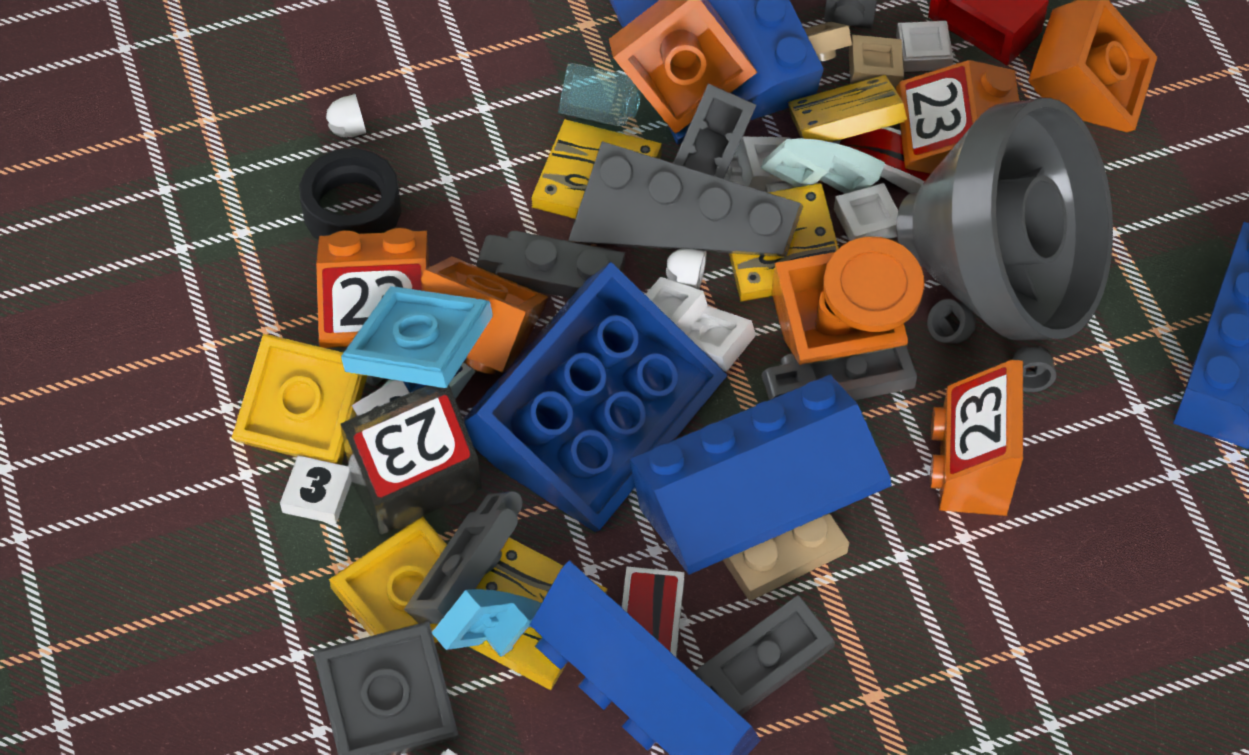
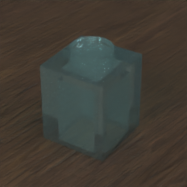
[558,62,641,127]

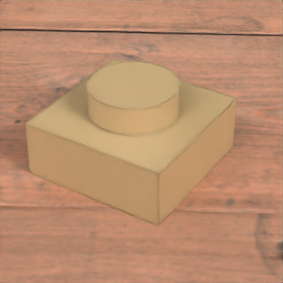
[804,22,852,62]
[849,35,904,90]

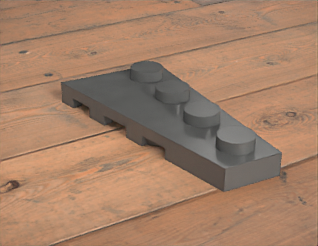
[568,141,803,257]

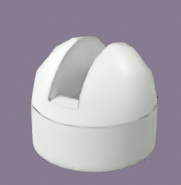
[326,94,366,137]
[666,248,707,289]

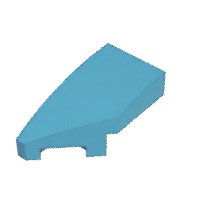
[432,589,541,657]

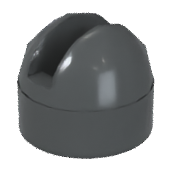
[928,299,976,344]
[1011,345,1057,392]

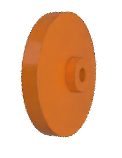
[823,237,924,332]

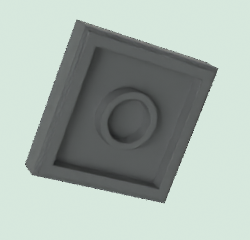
[313,621,459,755]

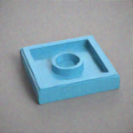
[341,286,493,388]

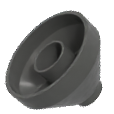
[896,98,1113,341]

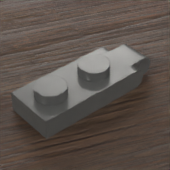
[476,231,625,298]
[761,345,917,400]
[404,491,523,624]
[693,595,835,716]

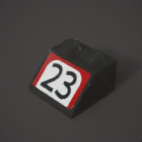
[340,385,482,535]

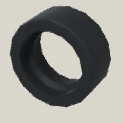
[299,148,401,240]

